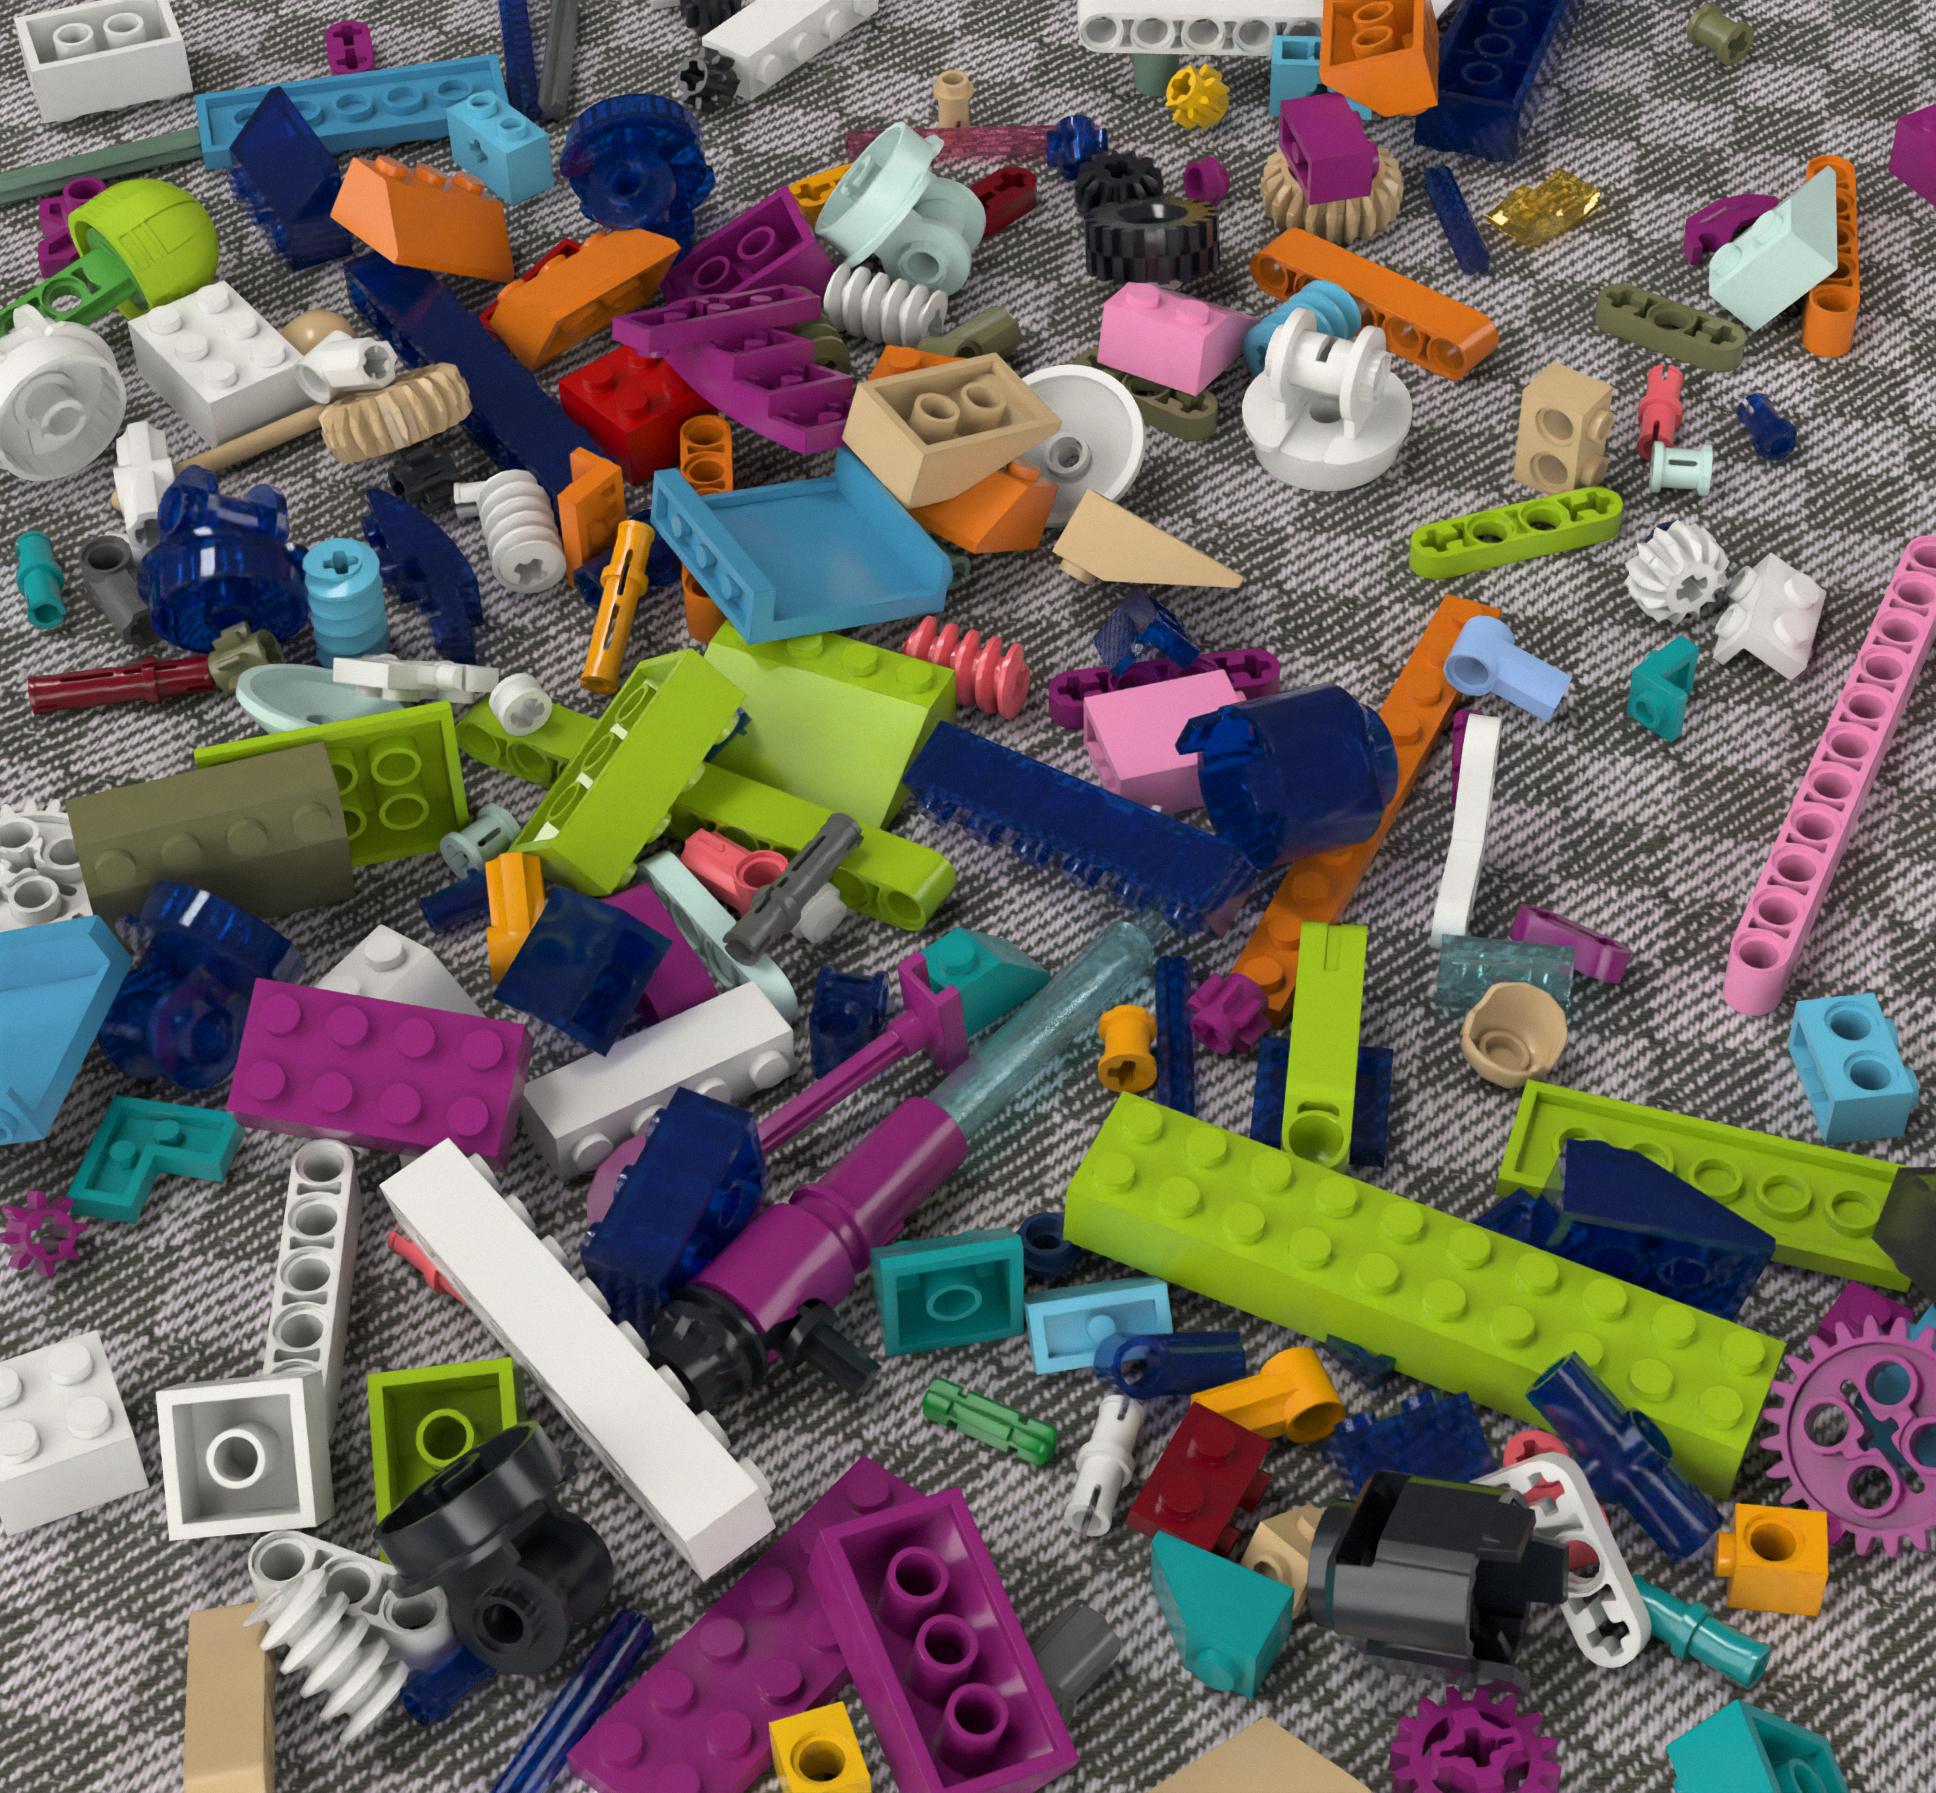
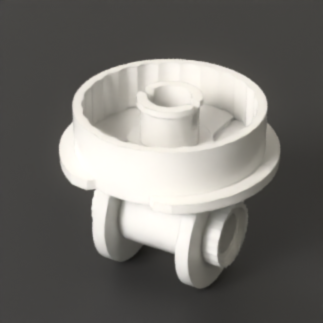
[0,304,127,481]
[1242,307,1412,492]

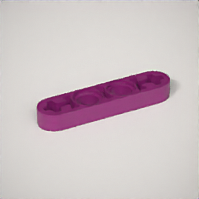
[1049,649,1280,729]

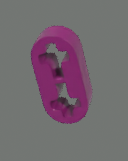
[325,21,376,76]
[1508,904,1632,983]

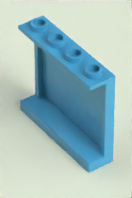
[650,445,953,645]
[0,915,134,1146]

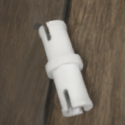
[1064,1395,1145,1537]

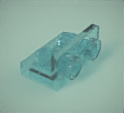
[1435,934,1575,1019]

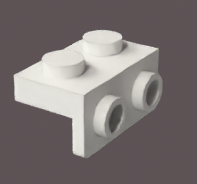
[1713,553,1826,681]

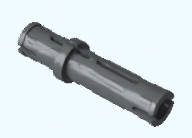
[722,813,864,966]

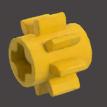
[1165,64,1230,130]

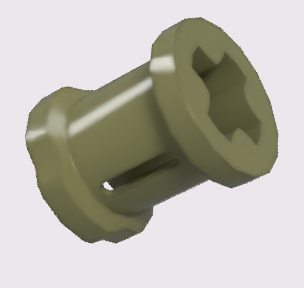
[1686,2,1754,66]

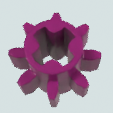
[1187,973,1272,1054]
[0,1190,88,1277]

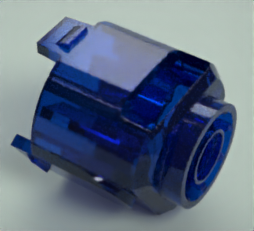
[1174,682,1399,873]

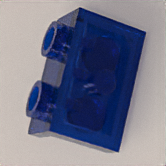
[1319,1388,1498,1500]

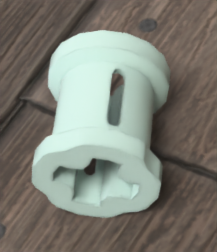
[1649,441,1713,496]
[440,803,521,884]

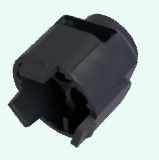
[1307,1470,1570,1695]

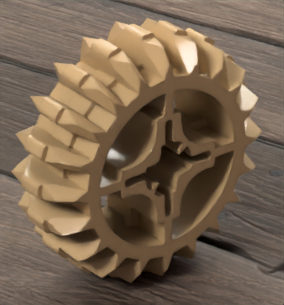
[1260,139,1404,245]
[318,362,473,464]

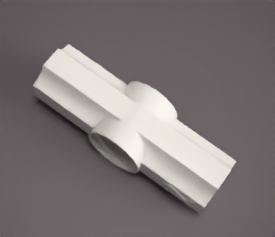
[113,421,182,556]

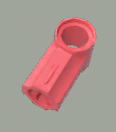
[678,828,789,918]

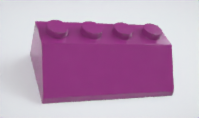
[807,1486,1080,1793]

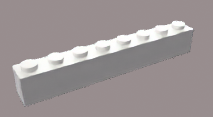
[379,1137,776,1582]

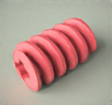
[900,615,1030,720]

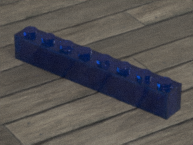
[343,250,623,536]

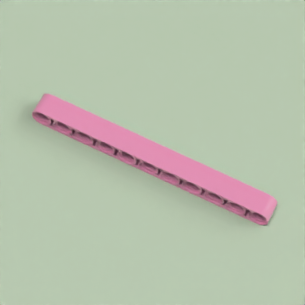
[1722,535,1936,1016]

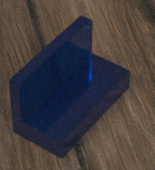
[1092,585,1201,679]

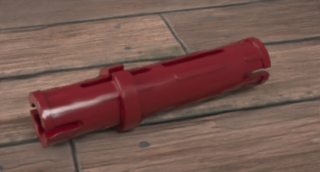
[28,654,216,715]

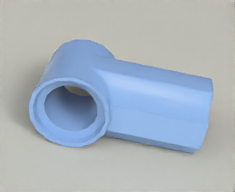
[1443,616,1572,722]

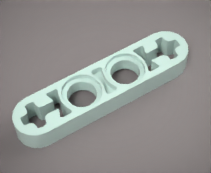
[635,850,798,1020]

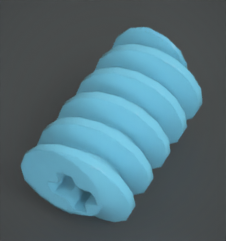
[1243,280,1361,378]
[302,538,390,670]

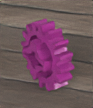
[1389,1686,1561,1793]

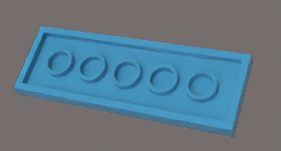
[194,54,509,170]

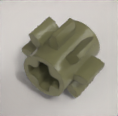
[208,621,284,693]

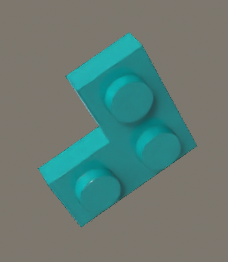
[66,1095,246,1224]

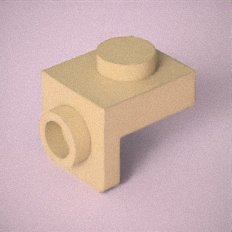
[1239,1503,1325,1620]

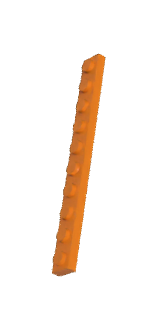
[1230,594,1502,1029]

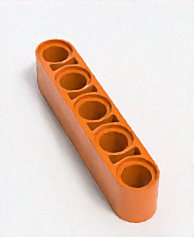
[1801,155,1860,358]
[1250,227,1499,380]
[680,414,736,643]

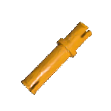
[580,520,655,695]

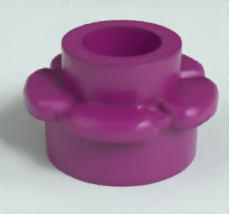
[1183,156,1230,207]

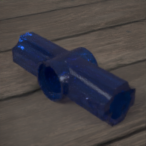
[1524,1350,1724,1563]

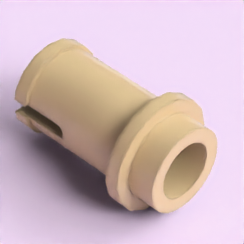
[933,70,974,140]

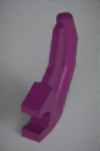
[1683,193,1779,265]

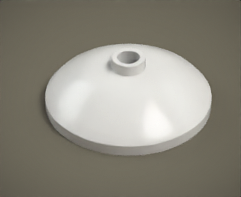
[1017,365,1146,528]

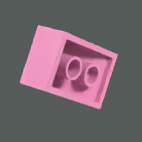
[1097,282,1262,396]

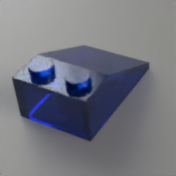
[1530,1138,1776,1321]

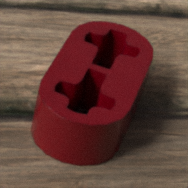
[969,167,1037,238]

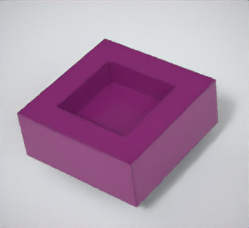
[1816,1280,1915,1347]

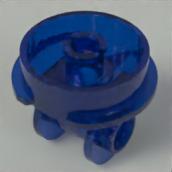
[559,93,716,268]
[136,464,309,654]
[97,881,307,1090]

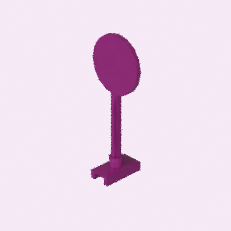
[586,950,971,1286]

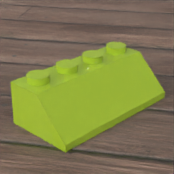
[506,648,747,898]

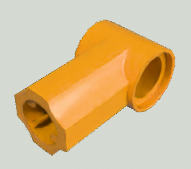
[485,852,558,984]
[1190,1346,1346,1444]

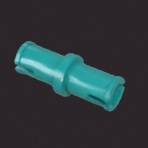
[14,531,66,629]
[1632,1574,1772,1690]

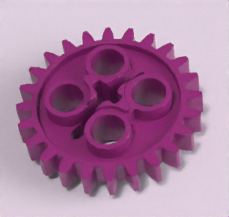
[1760,1315,1936,1559]

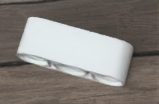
[248,1530,456,1676]

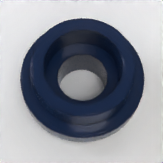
[1016,1212,1081,1278]

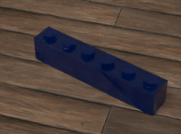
[902,720,1261,940]

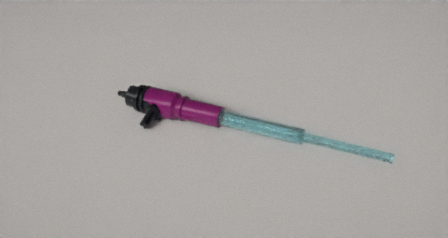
[644,759,1325,1416]

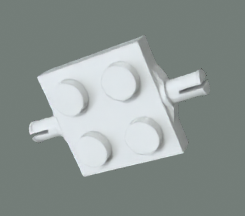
[333,653,499,703]

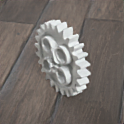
[0,799,93,932]

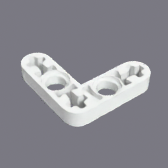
[1430,713,1502,953]
[1470,1452,1652,1668]

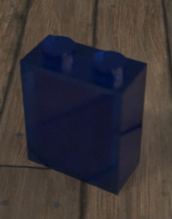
[491,885,673,1057]

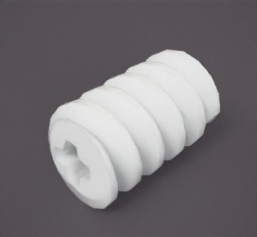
[824,262,948,349]
[476,469,567,594]
[242,1568,410,1743]

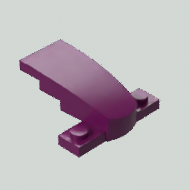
[612,284,853,455]

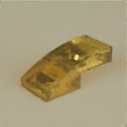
[1487,168,1601,246]

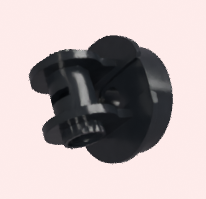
[373,1420,614,1675]

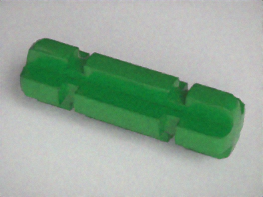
[922,1378,1058,1466]

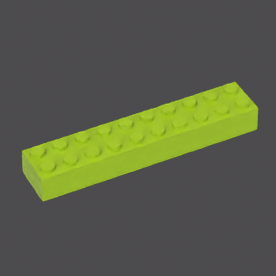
[1063,1091,1787,1501]

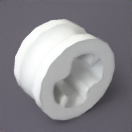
[489,673,552,736]

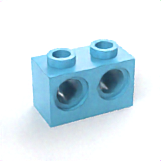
[1787,993,1919,1145]

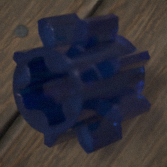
[1046,115,1109,181]

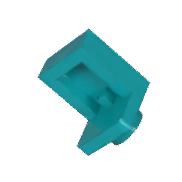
[1626,635,1699,742]

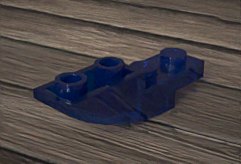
[360,487,484,666]

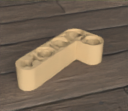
[183,1600,276,1793]

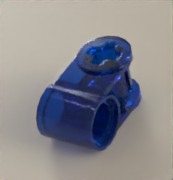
[809,964,890,1080]

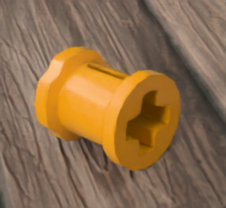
[1098,1005,1157,1093]

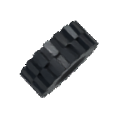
[1084,196,1220,285]

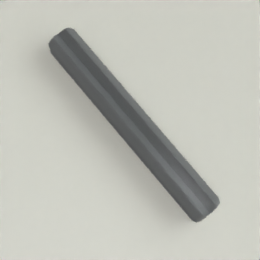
[537,0,580,121]

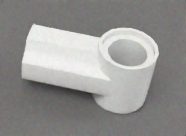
[293,330,398,404]

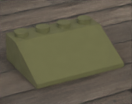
[65,741,356,952]

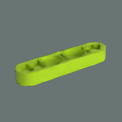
[1409,486,1623,580]

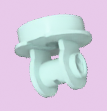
[815,121,986,299]

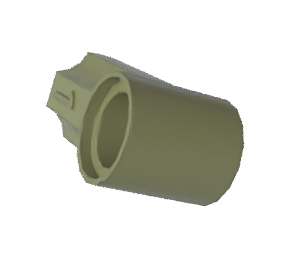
[916,306,1022,359]

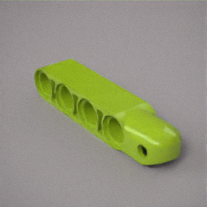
[1281,920,1368,1174]

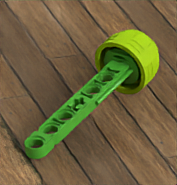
[0,178,219,338]

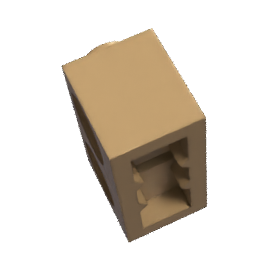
[1513,361,1614,496]

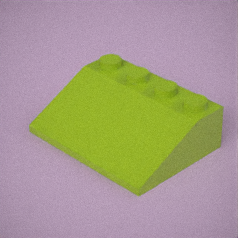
[703,619,957,831]
[193,700,470,868]

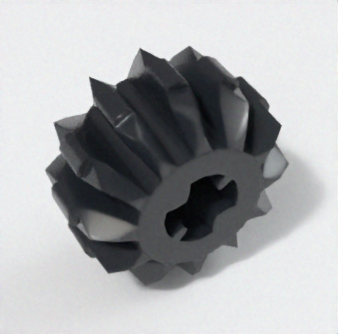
[1075,149,1164,215]

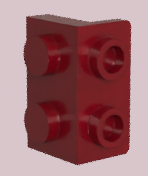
[1125,1401,1273,1560]

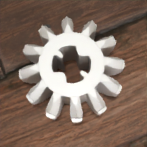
[1624,520,1730,625]

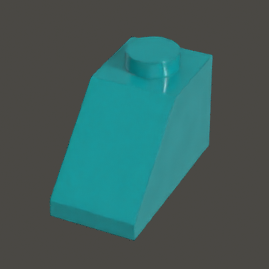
[920,927,1051,1039]
[1150,1530,1295,1700]

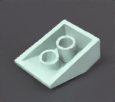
[1709,165,1838,332]

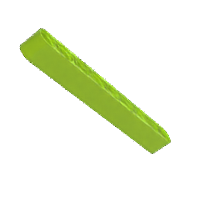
[455,692,958,931]

